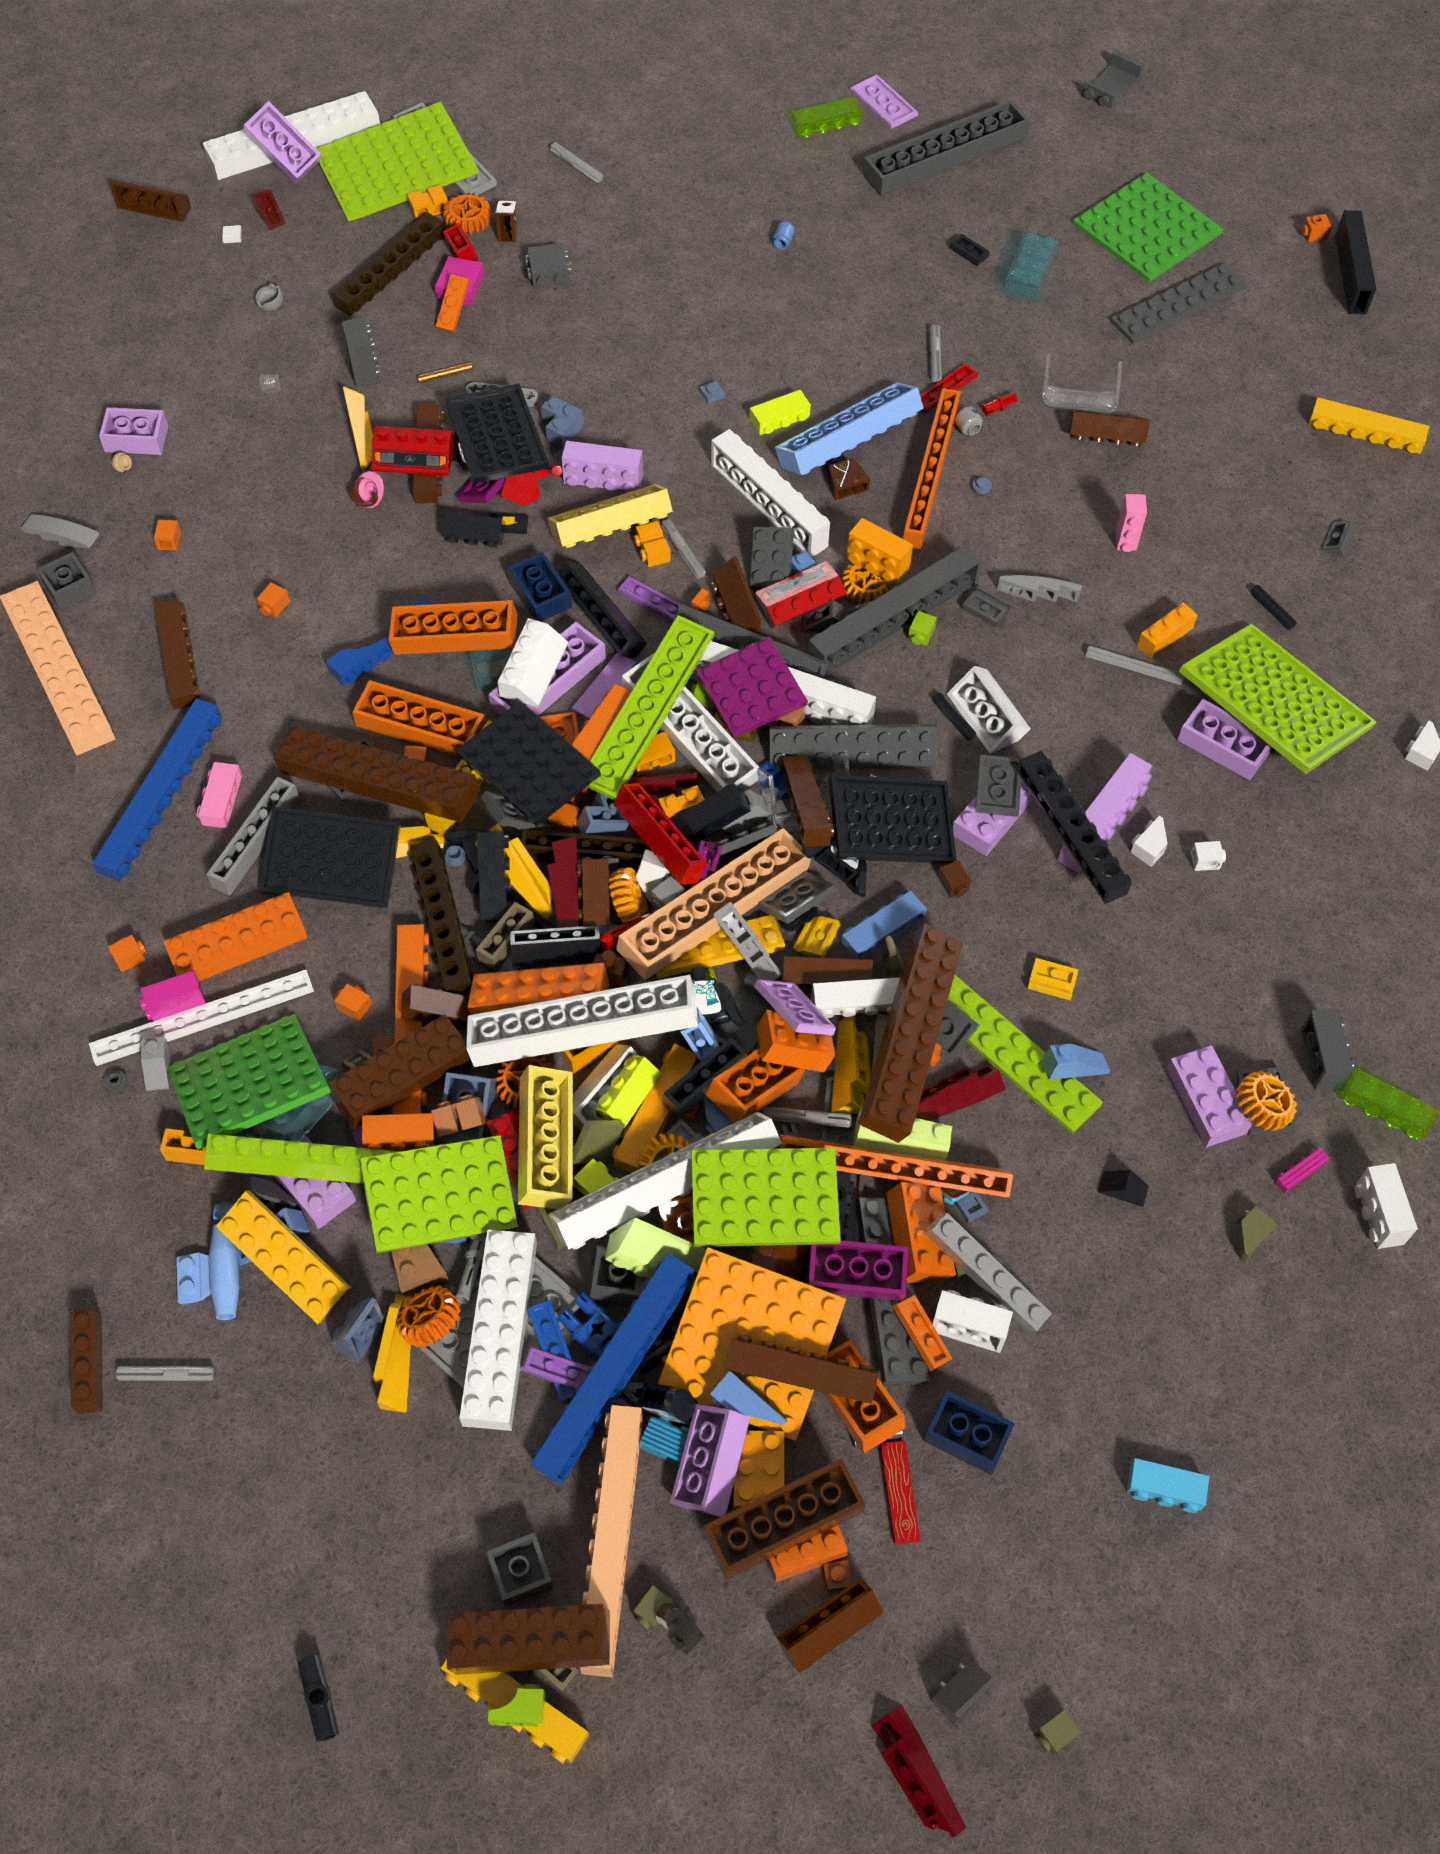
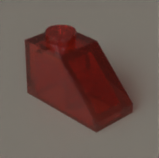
[251,189,286,230]

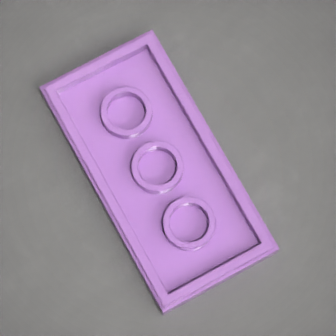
[850,75,918,129]
[572,652,635,720]
[754,980,836,1035]

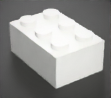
[1354,1163,1418,1249]
[932,1290,1013,1353]

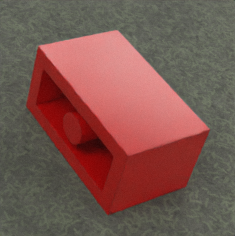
[443,223,479,261]

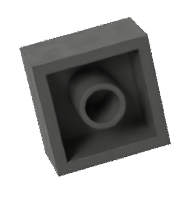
[36,552,96,610]
[590,1245,642,1307]
[486,1532,554,1607]

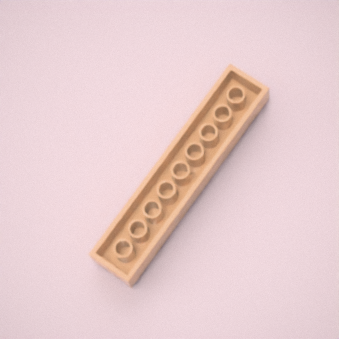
[0,581,115,756]
[616,828,811,980]
[580,1405,643,1677]

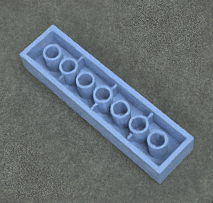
[775,382,923,475]

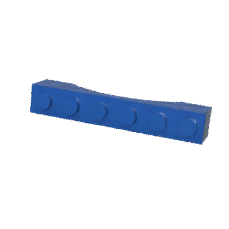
[326,597,432,686]

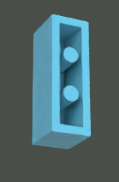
[1127,1458,1210,1513]

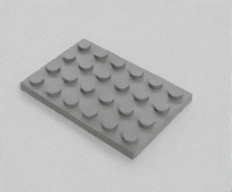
[417,1257,581,1390]

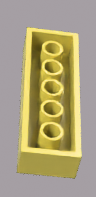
[547,484,673,548]
[518,1065,573,1210]

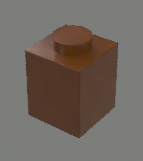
[938,860,971,897]

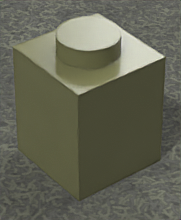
[634,1585,673,1631]
[1037,1710,1081,1755]

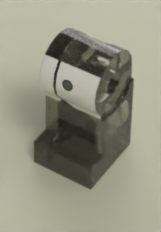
[656,1603,704,1655]

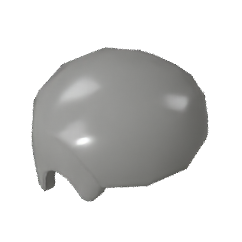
[255,283,283,311]

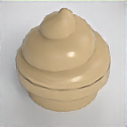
[111,453,132,472]

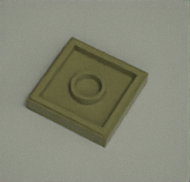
[573,1120,625,1164]

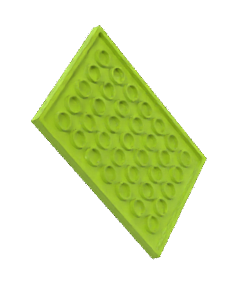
[316,102,479,221]
[1179,623,1376,774]

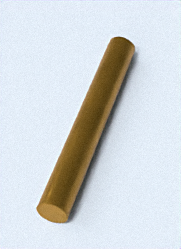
[417,362,473,383]

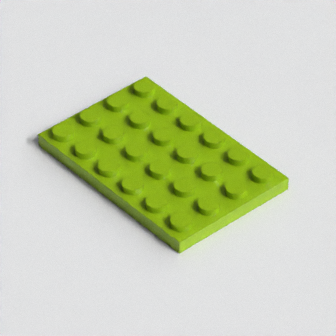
[360,1135,518,1253]
[691,1148,841,1247]

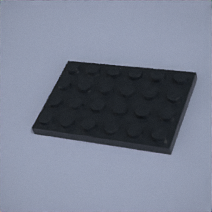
[445,383,549,484]
[455,701,601,827]
[828,775,957,864]
[259,806,401,909]

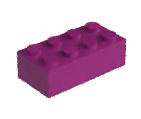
[806,1240,908,1301]

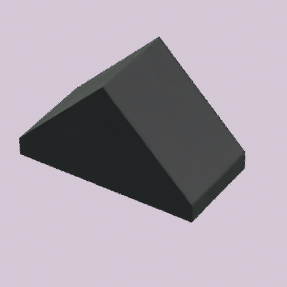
[1098,1170,1149,1207]

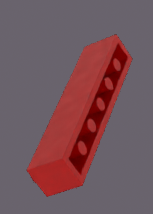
[614,783,707,885]

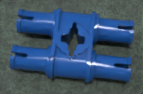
[557,1291,620,1360]

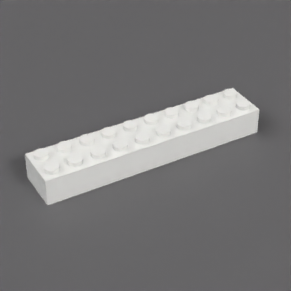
[203,91,380,180]
[690,641,876,725]
[466,975,698,1067]
[548,1112,782,1249]

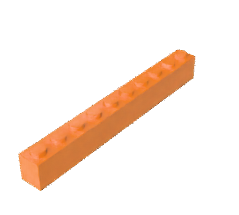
[903,388,961,550]
[393,924,430,1115]
[777,1134,1013,1198]

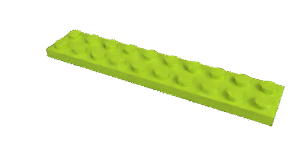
[587,615,715,800]
[948,975,1103,1134]

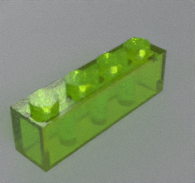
[791,96,863,138]
[1339,1068,1440,1141]

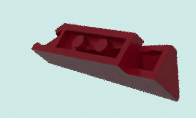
[595,769,698,795]
[547,837,579,928]
[915,1063,1006,1121]
[871,1705,966,1838]

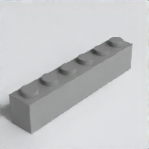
[206,777,300,896]
[924,1213,1052,1332]

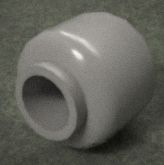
[955,407,983,435]

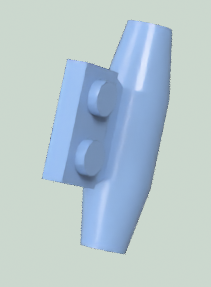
[176,1224,240,1320]

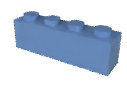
[841,890,927,959]

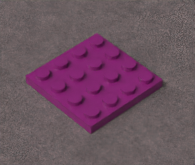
[696,636,808,739]

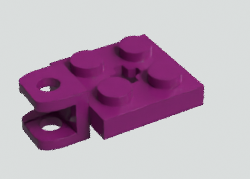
[457,477,506,503]
[688,840,722,889]

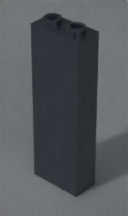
[1335,210,1376,315]

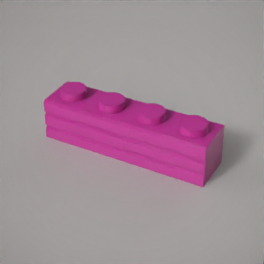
[1275,1148,1330,1194]

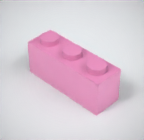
[1115,494,1147,552]
[197,762,242,828]

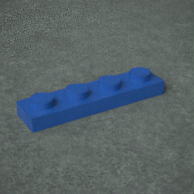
[527,1300,576,1402]

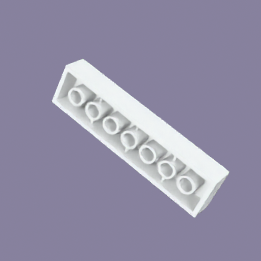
[711,429,830,557]
[622,653,760,792]
[459,1230,537,1431]

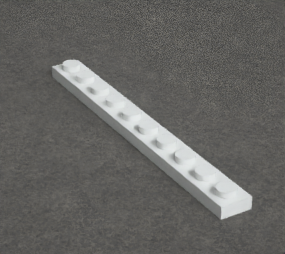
[89,970,314,1066]

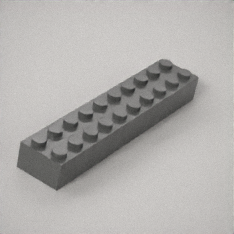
[863,100,1030,195]
[808,545,982,677]

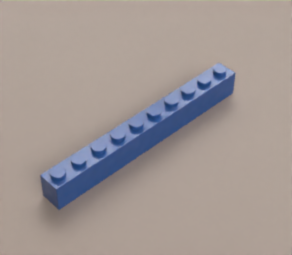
[92,699,222,881]
[530,1253,698,1485]

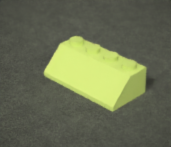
[852,1108,952,1160]
[605,1218,706,1295]

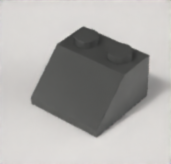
[931,1661,996,1725]

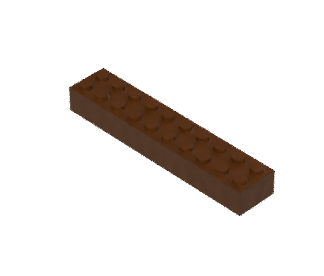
[273,726,481,823]
[858,923,963,1143]

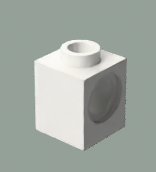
[1191,841,1226,871]

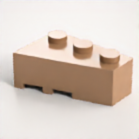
[391,1245,449,1295]

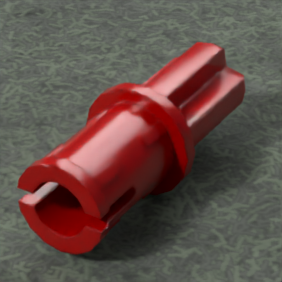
[981,392,1018,416]

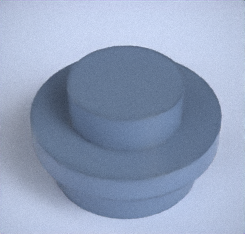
[972,477,992,494]
[444,845,466,866]

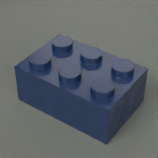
[507,552,572,622]
[924,1390,1015,1475]

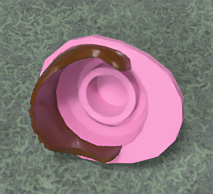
[350,471,384,508]

